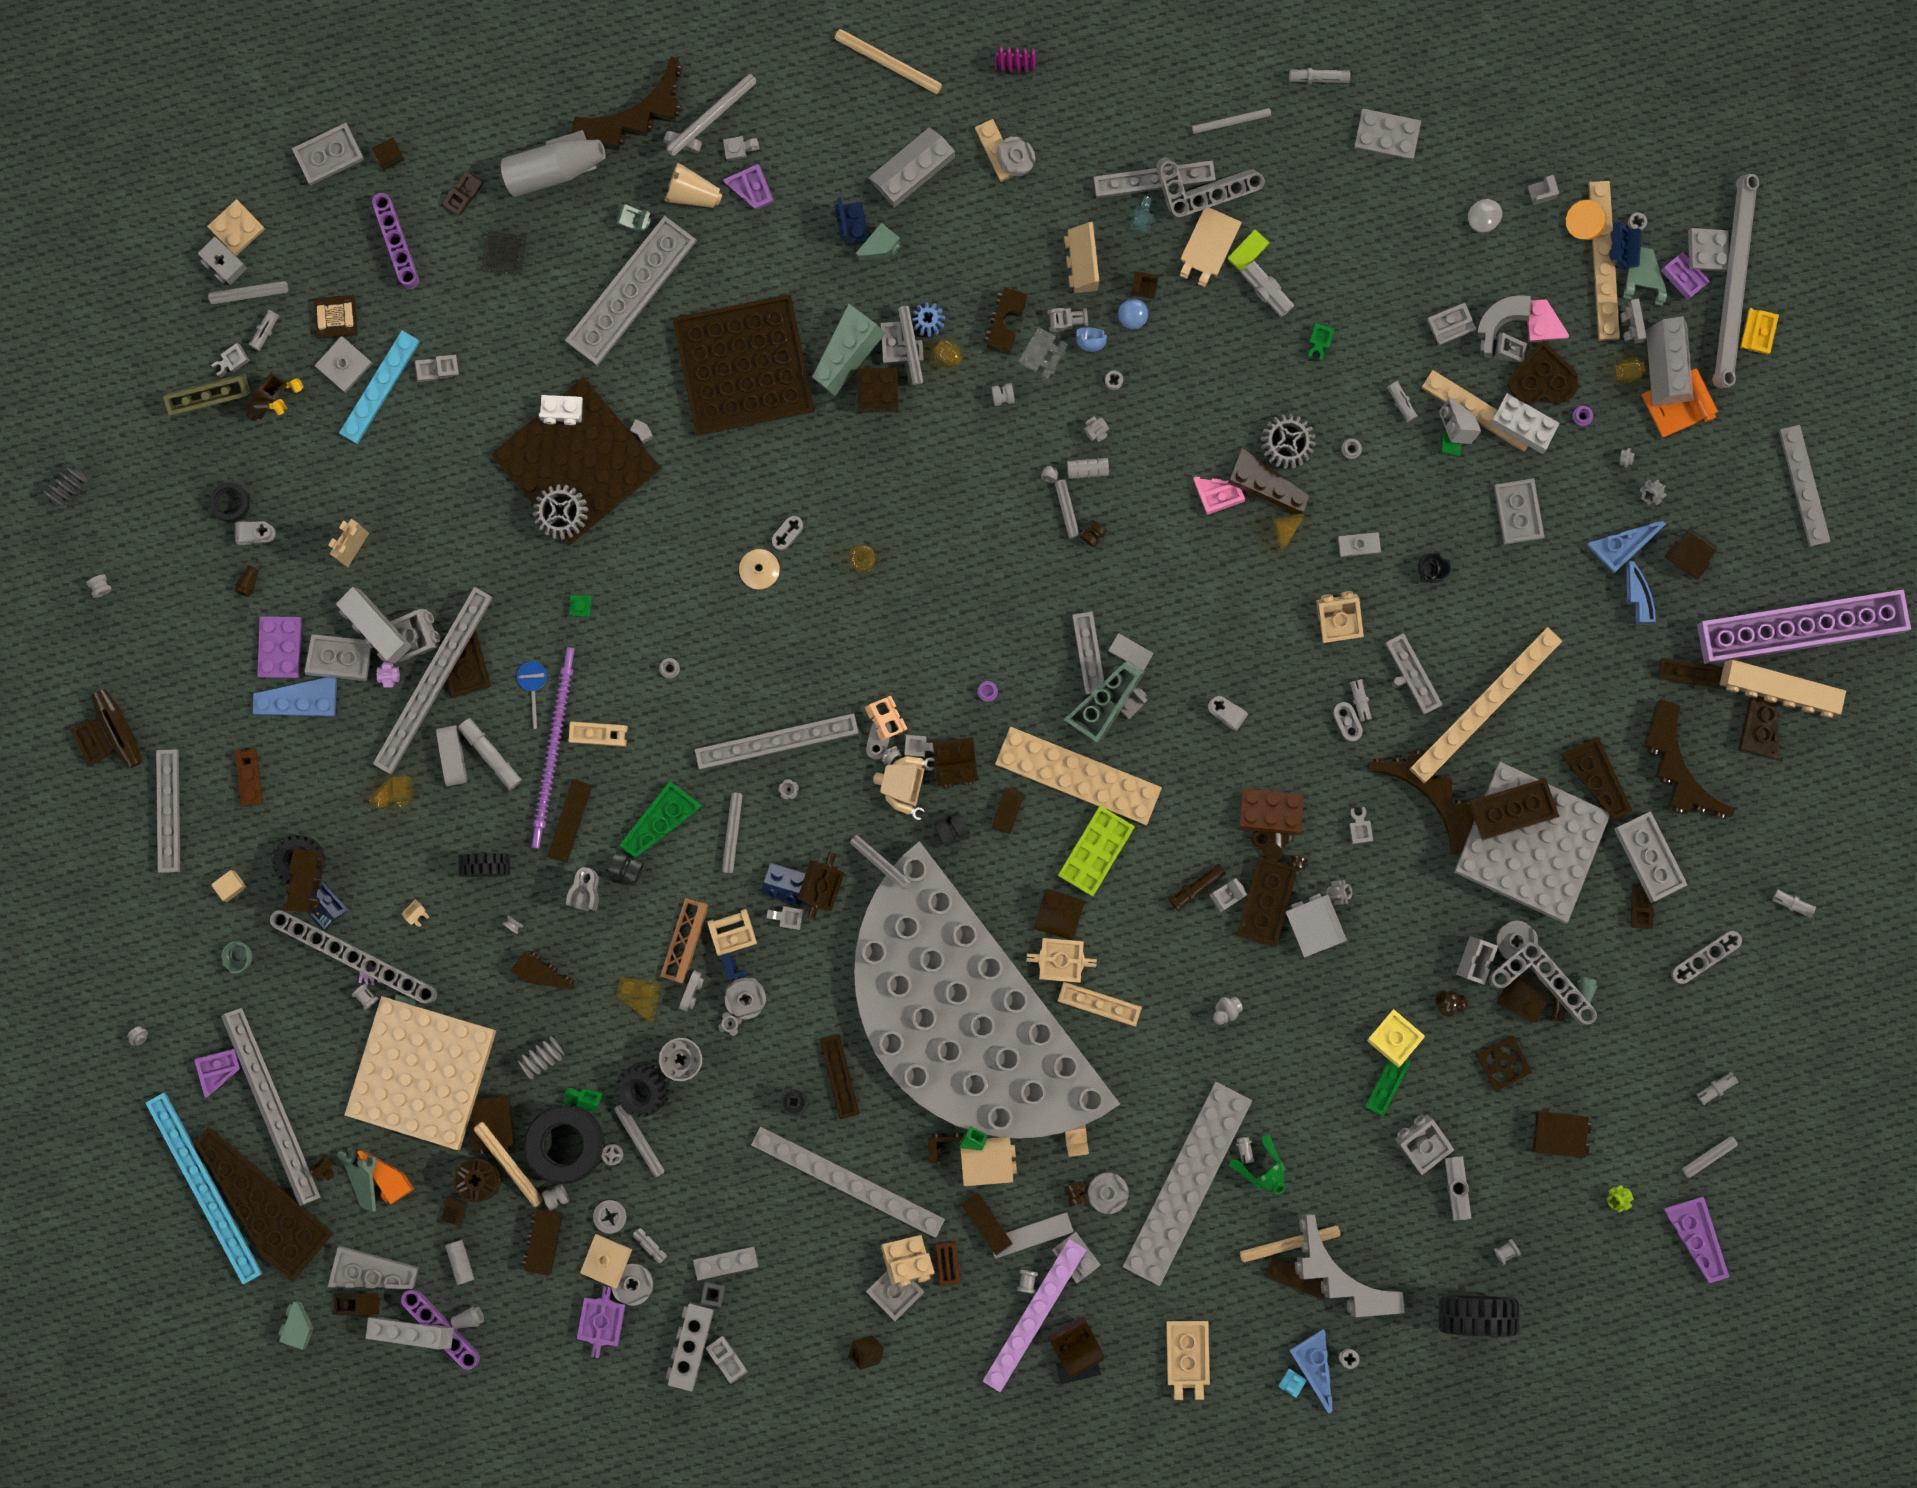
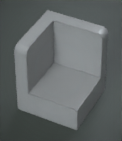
[1528,175,1560,205]

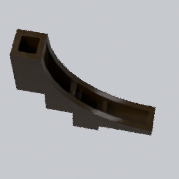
[571,57,683,151]
[1643,699,1735,820]
[1368,751,1473,854]

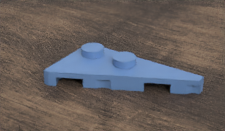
[1587,521,1666,573]
[1289,1329,1332,1414]

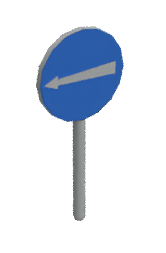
[517,661,547,729]

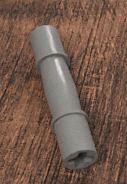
[458,718,522,791]

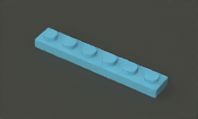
[339,331,420,444]

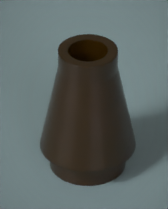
[234,565,259,597]

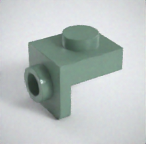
[616,204,650,232]

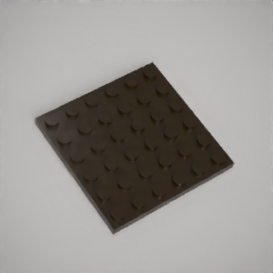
[672,294,815,436]
[491,377,662,546]

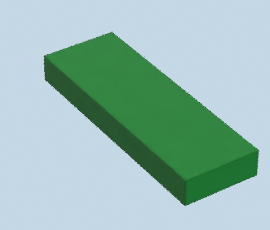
[1364,1059,1411,1116]

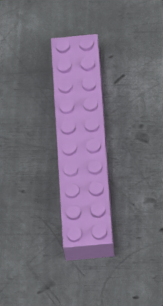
[1697,590,1911,665]

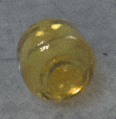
[932,339,963,369]
[1615,356,1646,384]
[849,545,876,573]

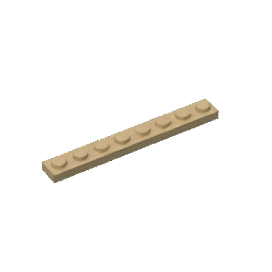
[1588,181,1620,341]

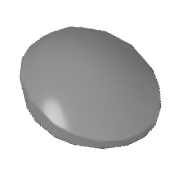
[1468,199,1502,234]

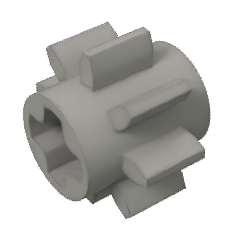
[1084,416,1109,442]
[1640,480,1667,505]
[1327,880,1352,905]

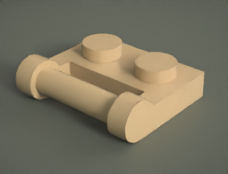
[707,909,757,956]

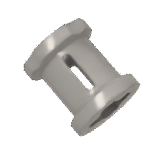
[352,983,379,1010]
[1493,1239,1521,1265]
[1017,1269,1038,1293]
[1339,1348,1360,1369]

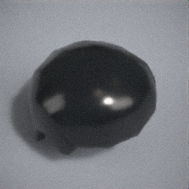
[1417,553,1451,583]

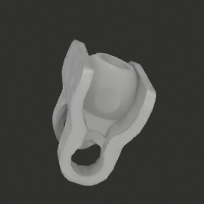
[566,867,599,911]

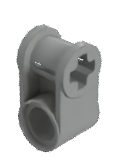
[235,521,276,545]
[1208,696,1248,731]

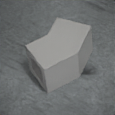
[630,419,654,443]

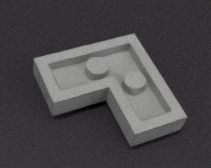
[881,322,924,364]

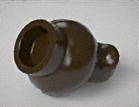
[1435,991,1468,1017]

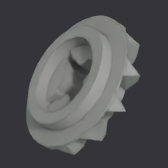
[593,1200,627,1234]

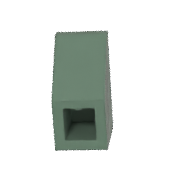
[278,1301,314,1350]

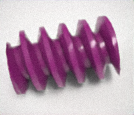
[995,46,1036,74]

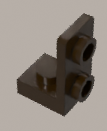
[928,1132,965,1163]

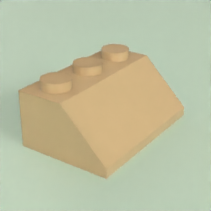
[1064,222,1099,293]

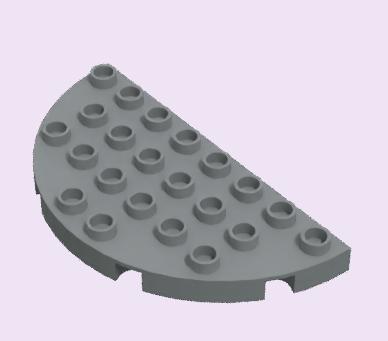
[854,841,1120,1138]

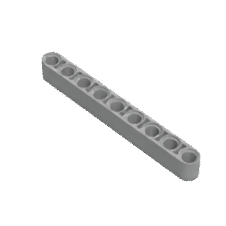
[270,910,437,1004]

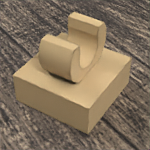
[402,899,429,927]

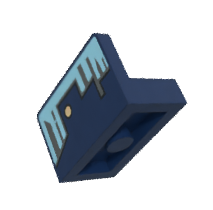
[310,880,348,930]

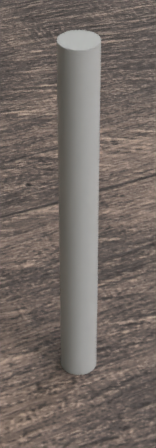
[1192,108,1271,134]

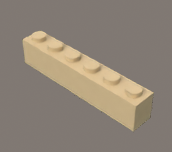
[1720,660,1846,718]

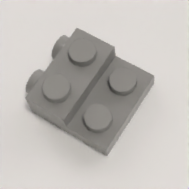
[390,609,440,662]
[1395,1115,1454,1175]

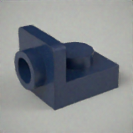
[721,954,748,981]

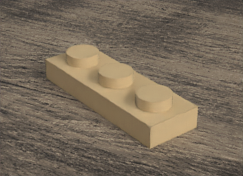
[975,119,1014,182]

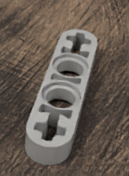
[1671,931,1742,984]

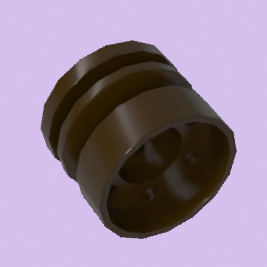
[454,1158,502,1202]

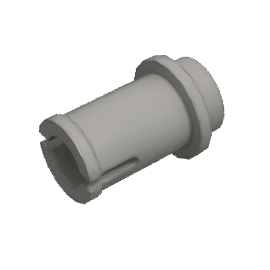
[1236,1136,1255,1164]

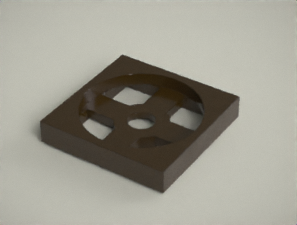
[1476,1036,1532,1092]

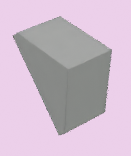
[1493,333,1527,363]

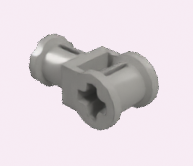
[1047,308,1088,332]

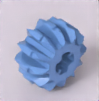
[911,302,945,337]

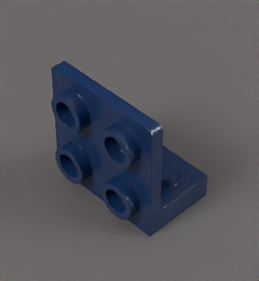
[834,197,869,246]

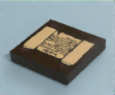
[314,295,358,339]

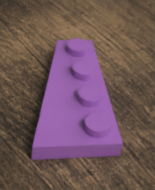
[1663,1197,1729,1283]

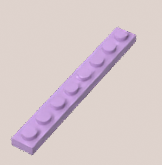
[983,1238,1087,1392]

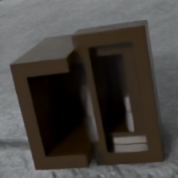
[1664,527,1717,580]

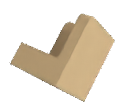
[212,870,247,902]

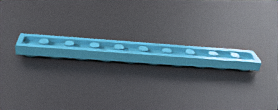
[146,1093,263,1284]

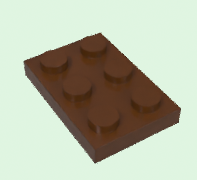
[1239,788,1304,835]

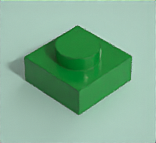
[569,595,592,617]

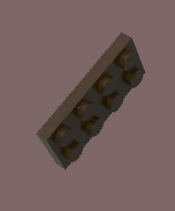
[1469,778,1560,841]
[1236,856,1298,947]

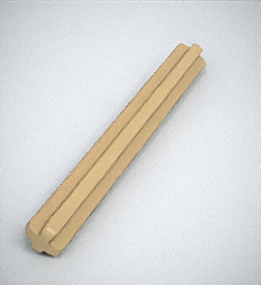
[474,1122,543,1207]
[1240,1226,1340,1262]

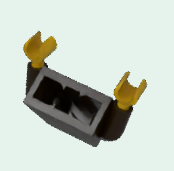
[245,372,303,421]

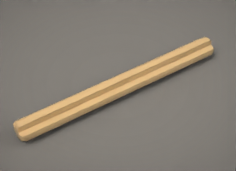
[835,29,942,94]

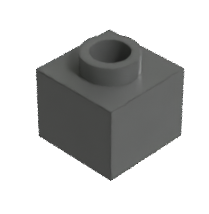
[701,1282,726,1307]

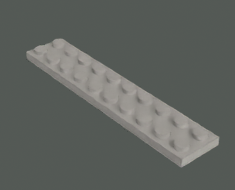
[1123,1082,1253,1286]

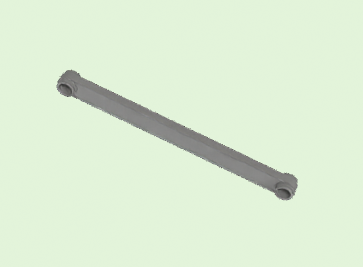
[1713,174,1759,388]

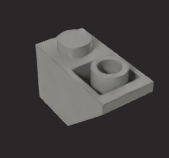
[1439,398,1481,444]

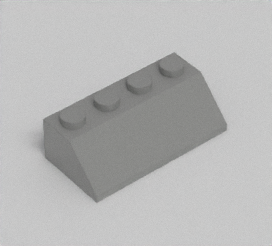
[868,127,955,208]
[1646,316,1694,406]

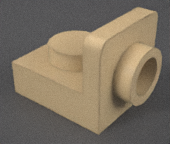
[1065,1125,1089,1157]

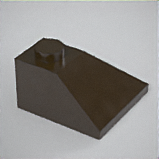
[1034,888,1084,940]
[1496,967,1550,1023]

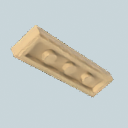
[1057,982,1142,1027]

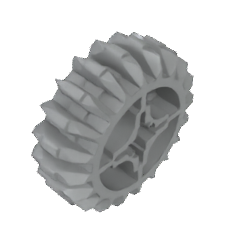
[1261,414,1316,469]
[533,484,588,540]

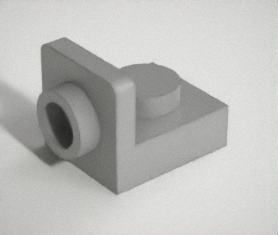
[1120,687,1147,720]

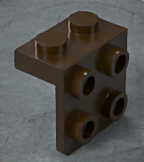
[1047,1317,1105,1378]

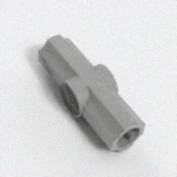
[1241,261,1294,318]
[1444,1156,1471,1221]

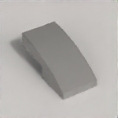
[415,355,459,382]
[706,1336,748,1384]

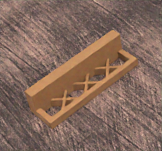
[660,898,709,984]

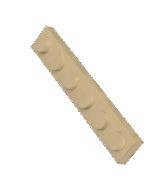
[1422,370,1528,452]

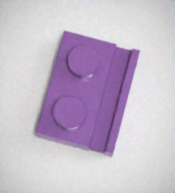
[1661,252,1710,300]

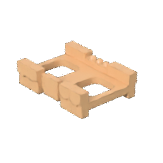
[865,696,907,741]

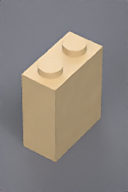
[960,1137,1017,1186]

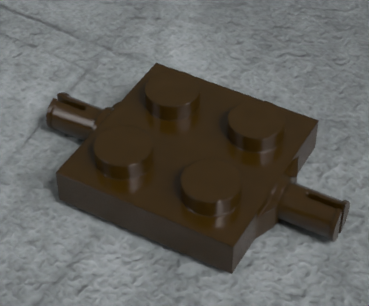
[797,852,844,921]

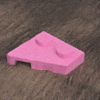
[1527,300,1569,342]
[1193,477,1245,515]

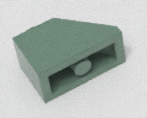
[856,223,901,261]

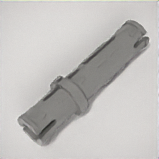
[1289,68,1350,84]

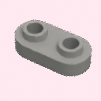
[1333,702,1363,742]
[866,722,892,760]
[679,971,704,1012]

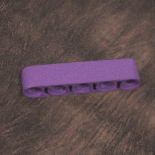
[372,193,419,289]
[401,1289,480,1370]

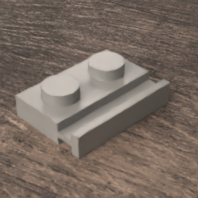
[1427,303,1476,346]
[1052,1231,1100,1283]

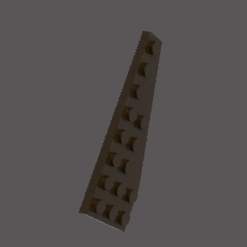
[195,1127,334,1282]

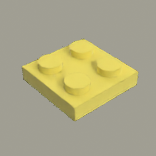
[1367,1009,1425,1068]

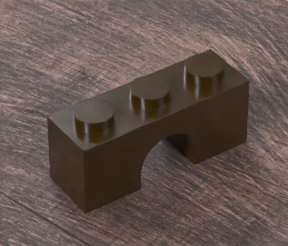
[984,287,1027,355]

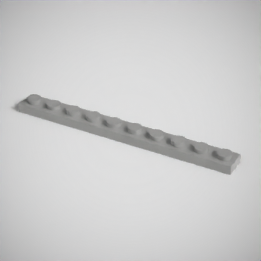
[373,587,493,774]
[221,1008,321,1206]
[751,1127,945,1238]

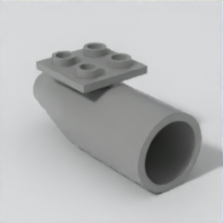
[501,130,606,197]

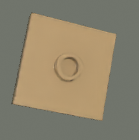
[580,1234,632,1288]

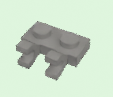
[1620,299,1647,344]

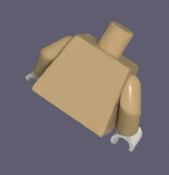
[873,756,935,820]

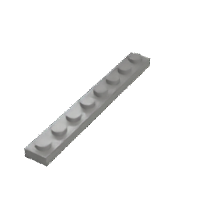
[695,713,859,770]

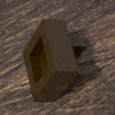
[311,1154,335,1181]

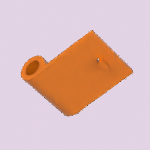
[1641,369,1718,438]

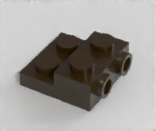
[932,737,978,788]

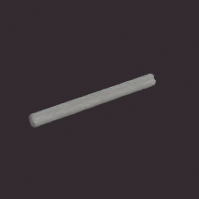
[666,74,756,156]

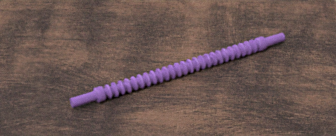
[531,647,575,849]

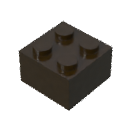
[857,368,899,413]

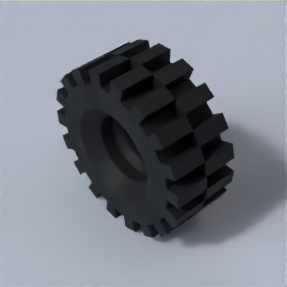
[271,835,326,885]
[458,853,511,877]
[615,1062,670,1118]

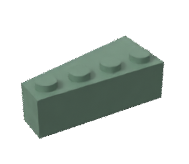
[812,304,885,396]
[1064,661,1145,742]

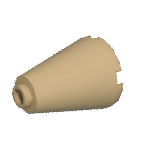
[664,163,722,208]

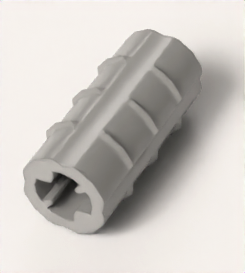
[1067,458,1109,479]
[445,1240,474,1285]

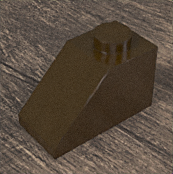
[334,1293,380,1316]

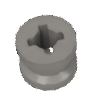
[86,574,112,598]
[601,1144,623,1165]

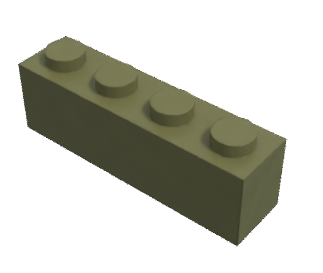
[163,373,251,416]

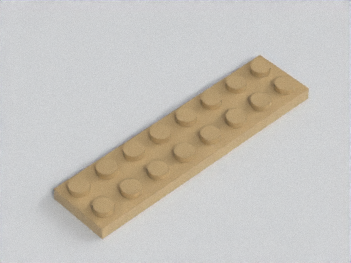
[995,727,1162,826]

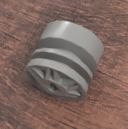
[659,1038,702,1081]

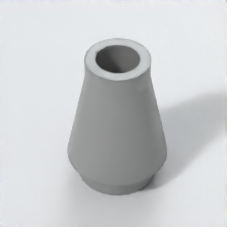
[451,1306,484,1329]

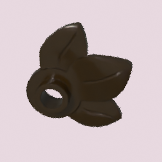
[1251,831,1292,859]

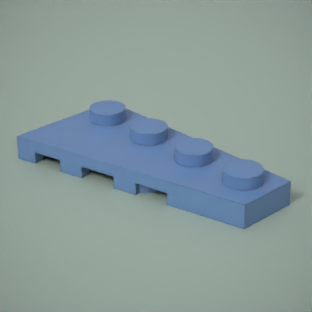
[253,677,337,717]

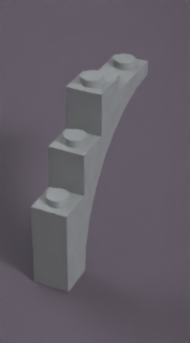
[1295,1214,1405,1317]

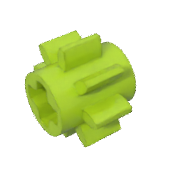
[1607,1185,1634,1213]

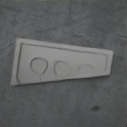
[328,1246,419,1289]

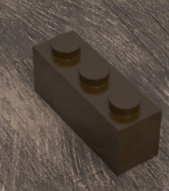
[522,1208,563,1276]

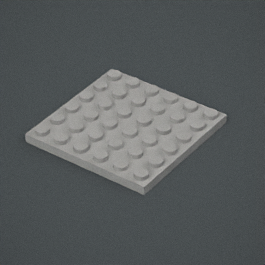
[1454,762,1610,924]

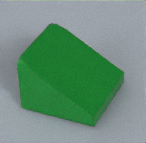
[1440,432,1462,457]
[959,1126,988,1150]

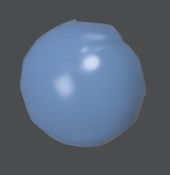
[1118,298,1148,330]
[1076,327,1107,352]

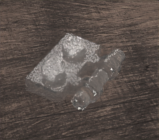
[1018,327,1068,379]

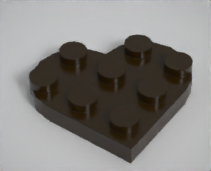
[1508,341,1579,405]

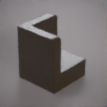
[372,138,405,170]
[1131,271,1159,299]
[441,1196,469,1227]
[848,1335,884,1370]

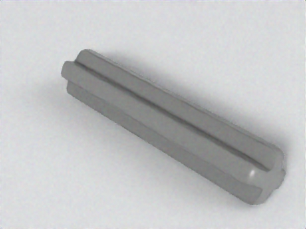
[1055,480,1079,539]
[1682,1137,1738,1178]

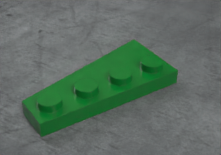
[619,781,703,858]

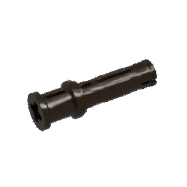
[1168,863,1226,912]

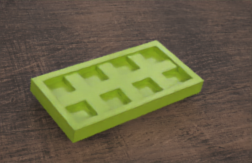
[1058,806,1135,897]

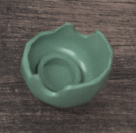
[221,941,253,973]

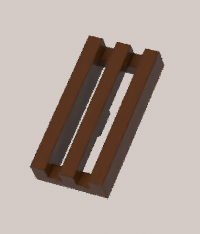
[935,1242,960,1286]

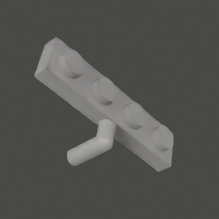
[1385,633,1443,715]

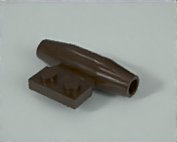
[70,689,143,769]

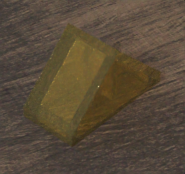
[1272,514,1305,553]

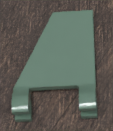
[1623,247,1667,307]
[338,1148,376,1212]

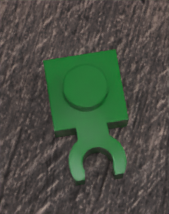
[1308,323,1335,362]

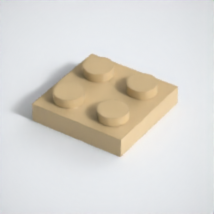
[207,199,265,256]

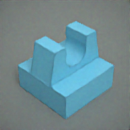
[1278,1368,1307,1398]

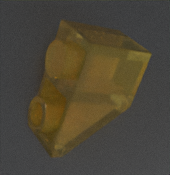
[369,776,414,808]

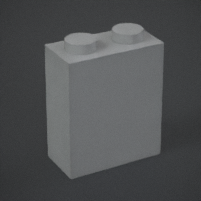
[1286,894,1347,957]

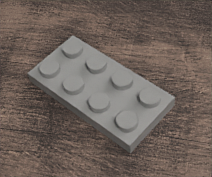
[1614,811,1688,903]

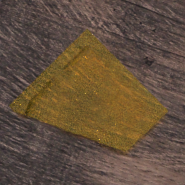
[617,976,661,1022]

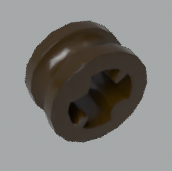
[1288,855,1308,870]

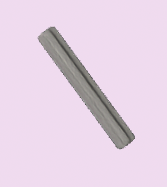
[208,281,289,304]
[898,306,923,385]
[722,793,742,873]
[850,835,910,889]
[614,1103,664,1177]

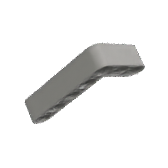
[1156,157,1265,217]
[1489,943,1597,1025]

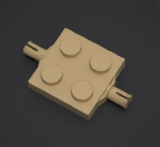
[1026,938,1097,983]

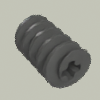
[42,462,88,506]

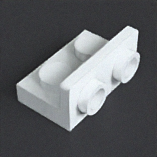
[539,395,583,425]

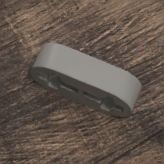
[663,131,702,153]
[772,516,803,551]

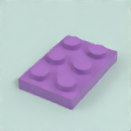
[258,617,302,678]

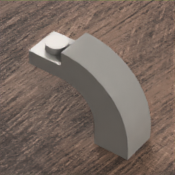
[1478,296,1532,358]

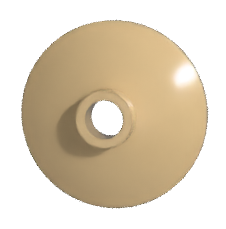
[739,549,780,589]

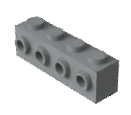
[336,587,412,663]

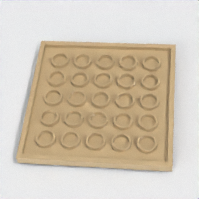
[345,996,496,1150]

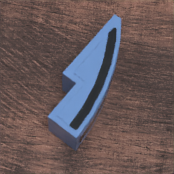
[1626,561,1656,625]

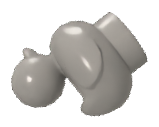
[1213,997,1243,1025]

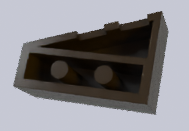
[282,849,324,914]

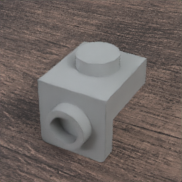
[1210,878,1247,912]

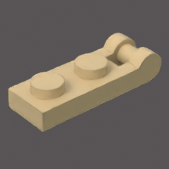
[569,722,628,747]

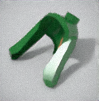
[1228,1135,1285,1194]

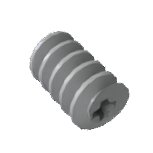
[518,1036,565,1079]

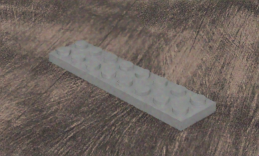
[565,216,697,366]

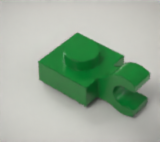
[563,1088,602,1112]

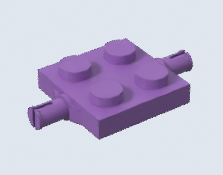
[577,1286,626,1358]

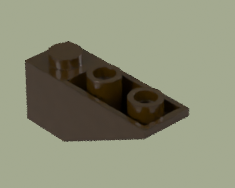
[510,950,577,990]

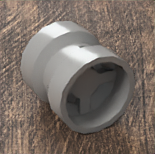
[991,383,1015,406]
[542,1184,570,1211]

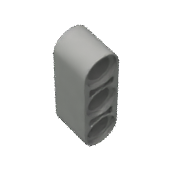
[436,725,467,786]

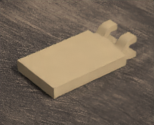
[1180,208,1242,287]
[328,519,369,567]
[1166,1321,1210,1400]

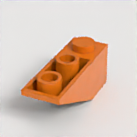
[357,1150,415,1204]

